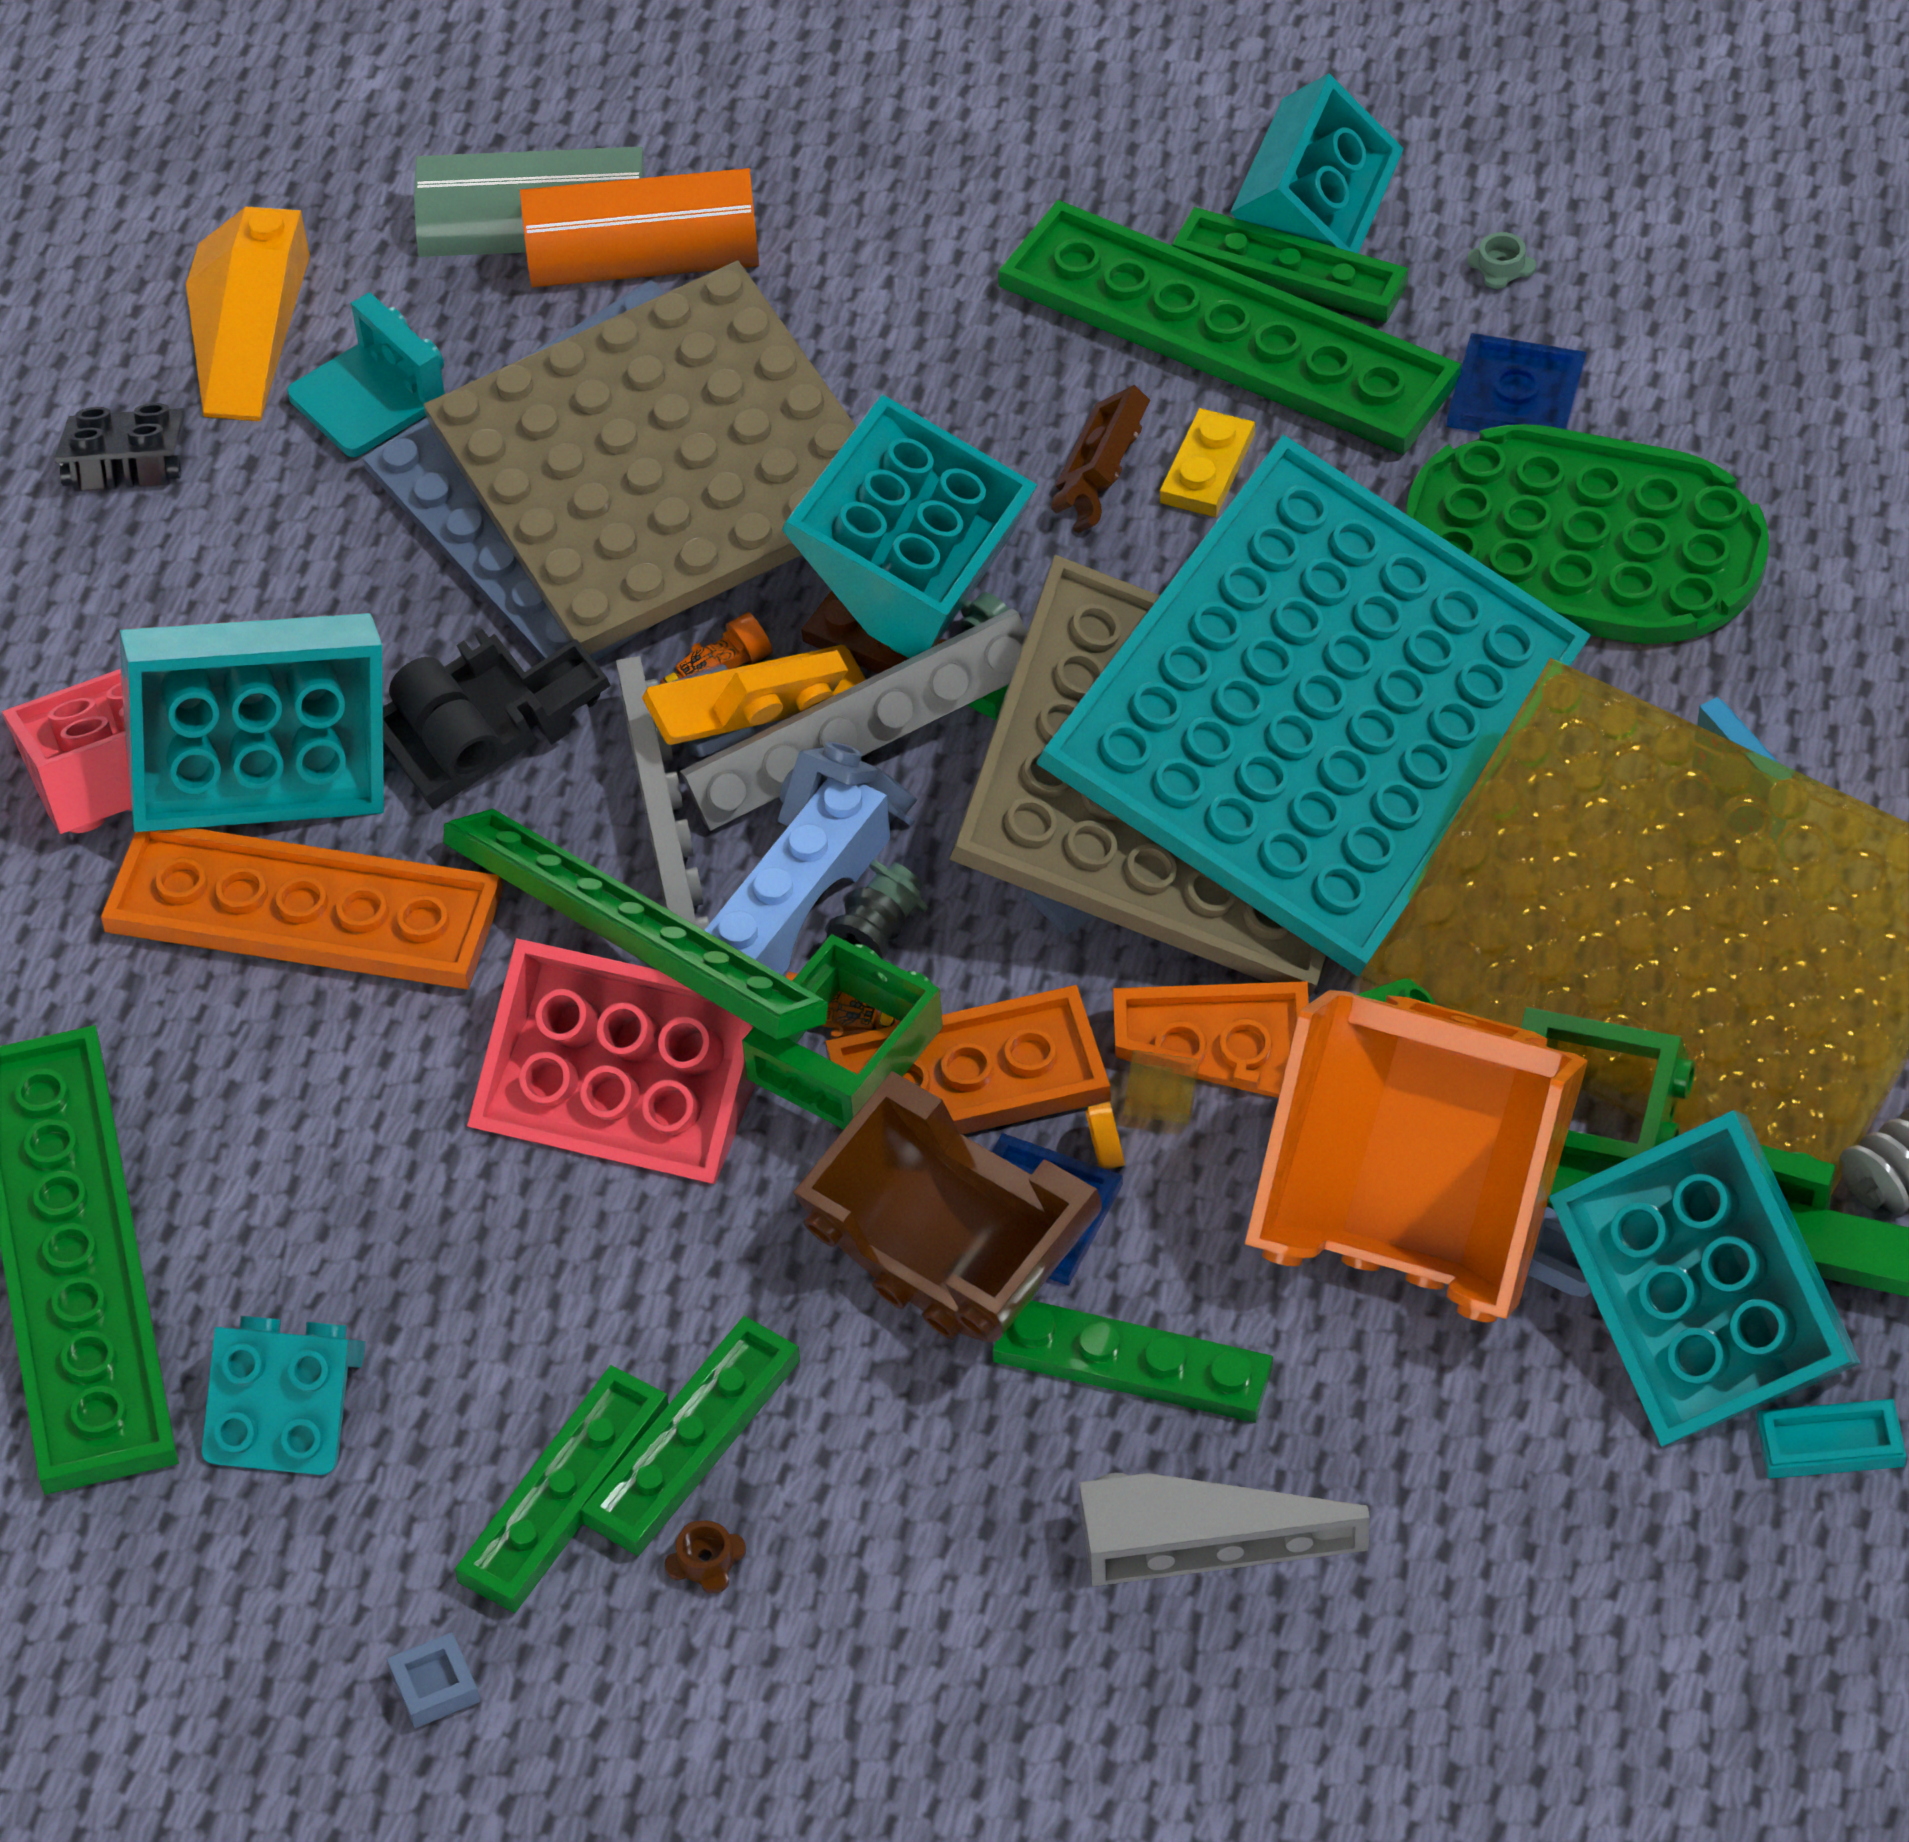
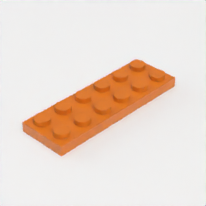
[101,828,503,990]

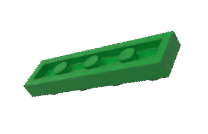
[1172,207,1408,323]
[993,1300,1273,1423]
[581,1315,800,1557]
[455,1365,669,1613]

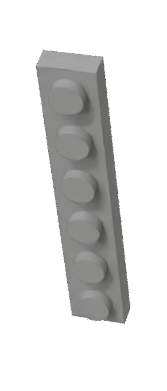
[680,609,1027,831]
[616,656,709,930]

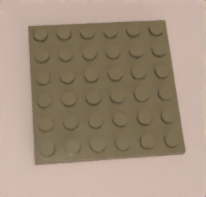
[423,260,857,655]
[949,555,1326,998]

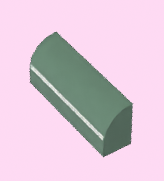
[414,147,646,257]

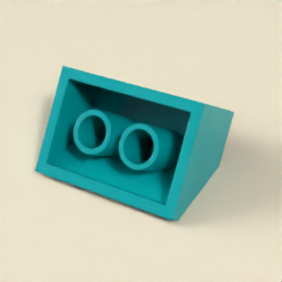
[1230,73,1404,253]

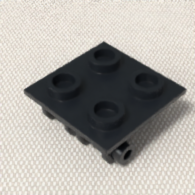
[54,403,185,491]

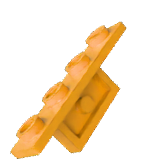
[642,645,866,745]

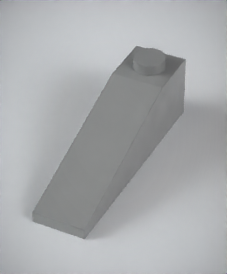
[1079,1473,1370,1587]

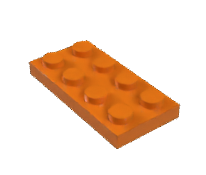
[825,985,1111,1135]

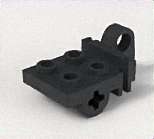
[383,629,611,810]

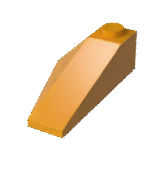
[186,206,310,421]

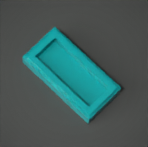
[1755,1399,1907,1479]

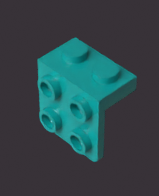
[287,292,445,457]
[202,1316,366,1475]

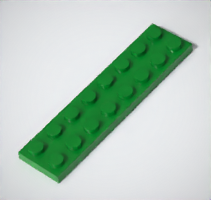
[998,200,1462,455]
[0,1025,179,1495]

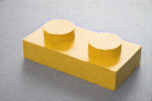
[1160,408,1255,517]

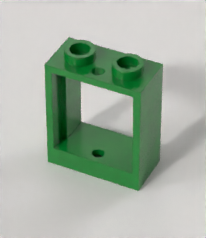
[742,934,943,1130]
[1521,1007,1695,1164]

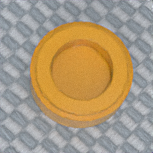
[1085,1101,1125,1171]

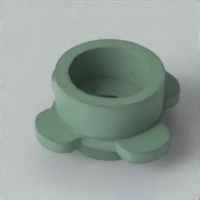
[1467,232,1536,289]
[866,860,929,918]

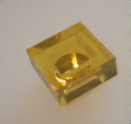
[1123,1050,1200,1125]

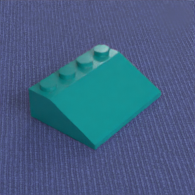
[782,394,1038,659]
[120,613,384,832]
[1548,1110,1861,1447]

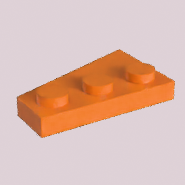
[1113,981,1309,1098]

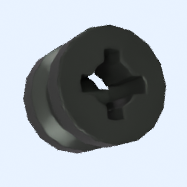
[826,887,906,959]

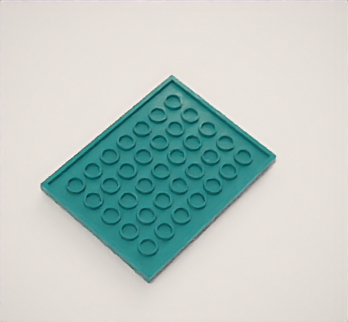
[1036,434,1591,977]

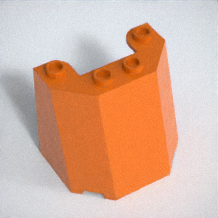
[1245,990,1588,1322]

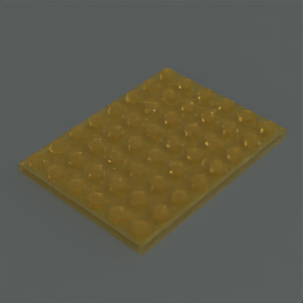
[1361,658,1909,1195]

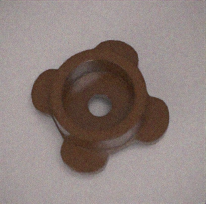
[665,1520,746,1594]

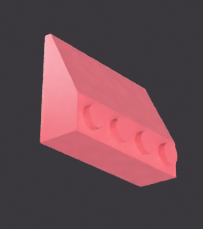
[2,669,131,834]
[467,938,756,1184]

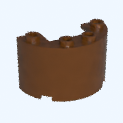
[793,1071,1102,1342]

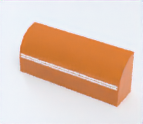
[520,168,759,288]

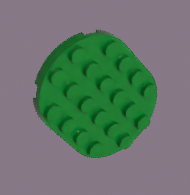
[1406,424,1769,644]

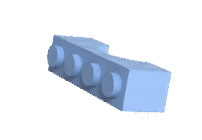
[704,777,890,975]

